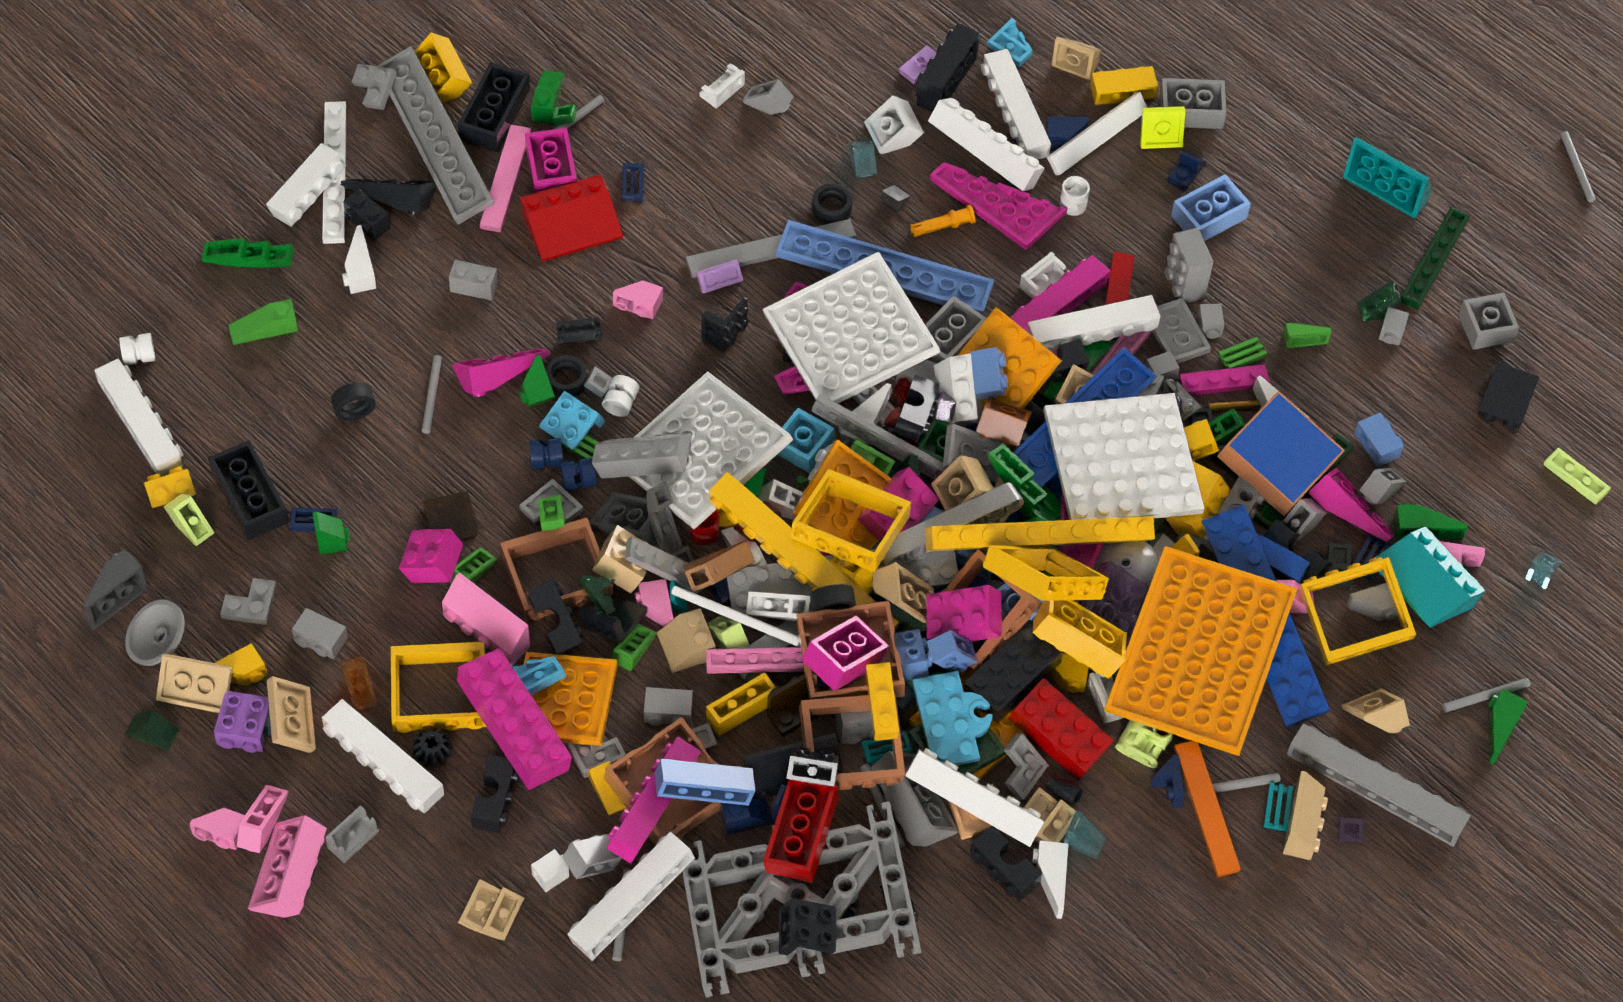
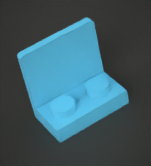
[539,391,605,450]

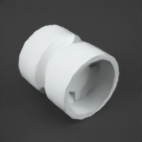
[1059,176,1090,216]
[119,333,155,365]
[602,375,639,417]

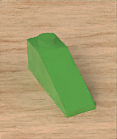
[229,299,298,345]

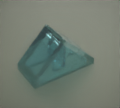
[847,139,877,178]
[1526,552,1562,589]
[1064,811,1107,858]

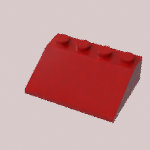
[520,174,623,262]

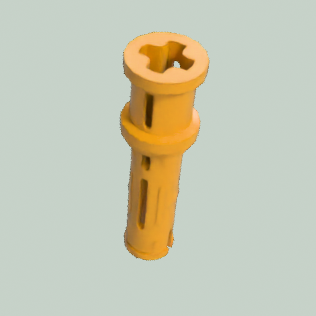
[910,205,976,238]

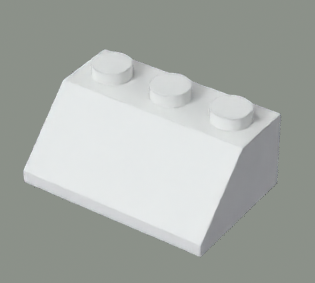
[934,353,983,427]

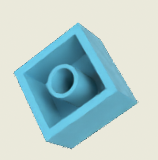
[777,408,836,473]

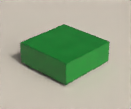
[552,104,578,126]

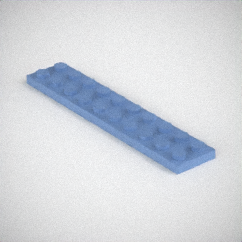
[775,220,994,315]

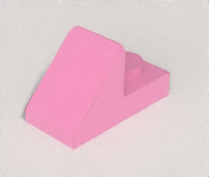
[1440,541,1485,567]

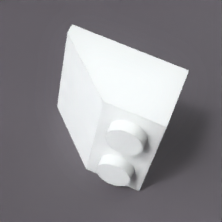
[864,95,924,154]

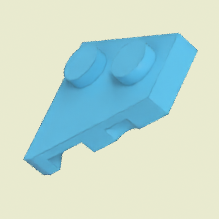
[987,18,1033,67]
[510,656,567,696]

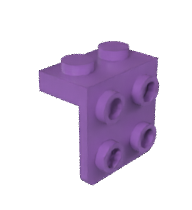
[214,691,269,752]

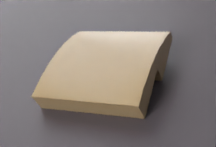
[1023,787,1079,843]
[458,879,524,940]

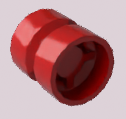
[690,510,719,546]

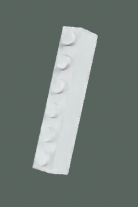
[981,49,1051,159]
[928,98,1044,191]
[1026,295,1161,352]
[95,358,183,477]
[322,699,444,814]
[905,748,1044,847]
[567,832,695,961]

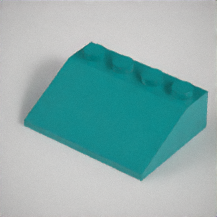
[1343,137,1432,219]
[1376,526,1485,628]

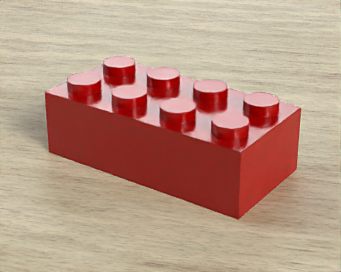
[1008,678,1114,781]
[763,779,839,883]

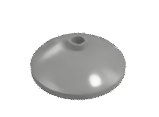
[1093,541,1159,602]
[125,600,185,666]

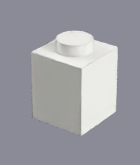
[531,849,569,892]

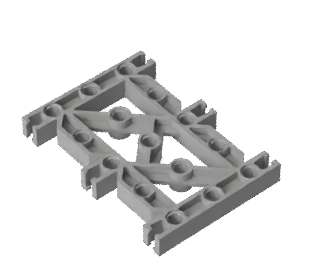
[682,801,921,998]

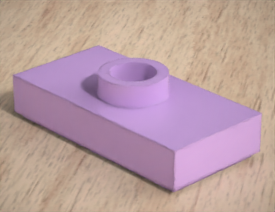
[899,45,936,84]
[696,259,744,294]

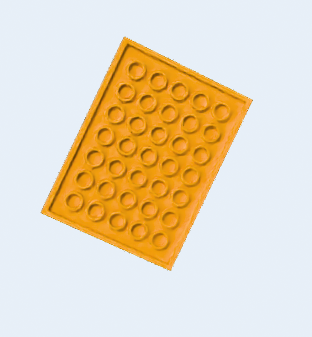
[1105,546,1297,756]

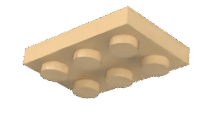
[156,654,233,713]
[267,676,316,753]

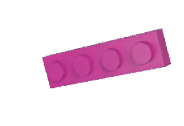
[1179,364,1270,396]

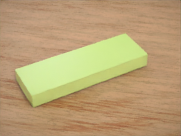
[1543,448,1611,505]

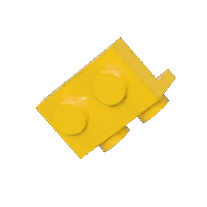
[143,466,196,508]

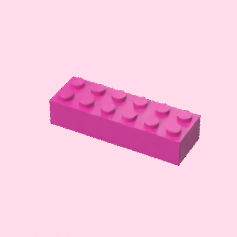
[457,648,572,790]

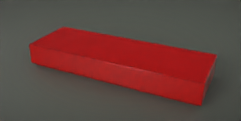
[1105,252,1135,305]

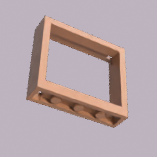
[500,518,613,622]
[926,549,1042,671]
[799,693,905,790]

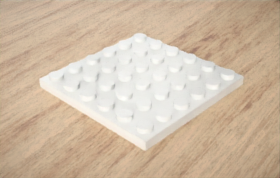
[763,252,940,404]
[629,372,793,529]
[1044,393,1204,520]

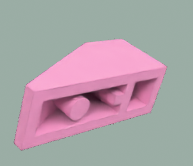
[237,785,289,853]

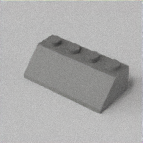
[592,433,692,479]
[871,751,959,847]

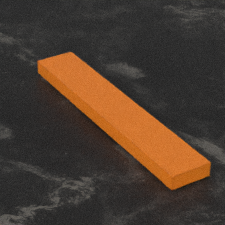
[1174,741,1241,877]

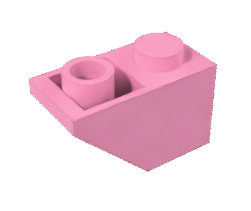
[613,281,663,319]
[190,808,245,850]

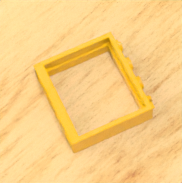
[791,469,911,572]
[983,545,1109,600]
[1299,557,1416,666]
[391,642,486,733]

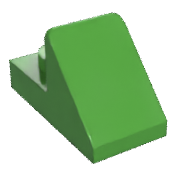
[850,439,895,475]
[538,495,566,531]

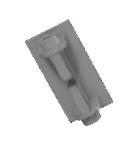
[1160,379,1202,420]

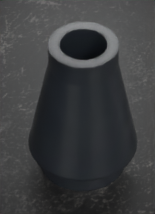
[1046,775,1083,805]

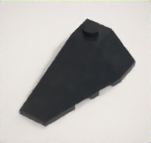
[341,179,437,215]

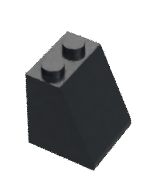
[1478,362,1539,430]

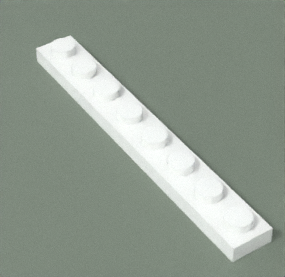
[322,101,347,244]

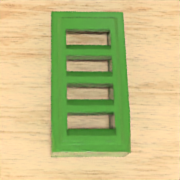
[1283,323,1331,348]
[450,547,497,584]
[612,623,657,671]

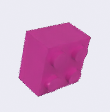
[399,529,463,583]

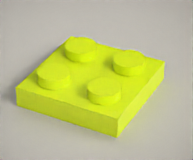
[1140,106,1185,149]

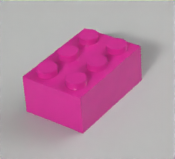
[525,128,577,193]
[857,467,939,541]
[926,585,1002,641]
[802,616,889,691]

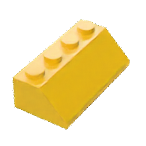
[1032,600,1127,679]

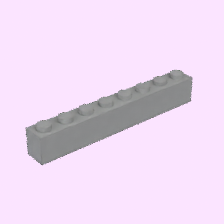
[1287,723,1471,847]

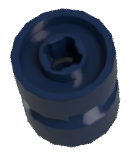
[529,438,563,470]
[560,458,596,491]

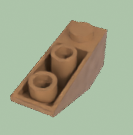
[682,540,755,592]

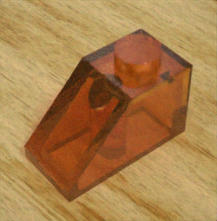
[339,655,378,711]

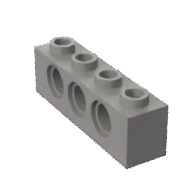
[1204,477,1264,541]

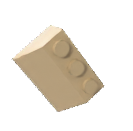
[872,562,934,625]
[1283,771,1328,860]

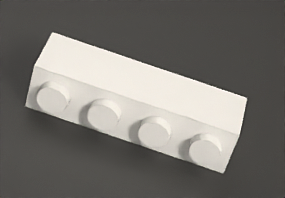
[266,143,346,227]

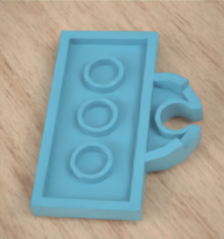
[912,671,993,765]

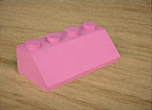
[442,573,530,664]
[248,815,327,918]

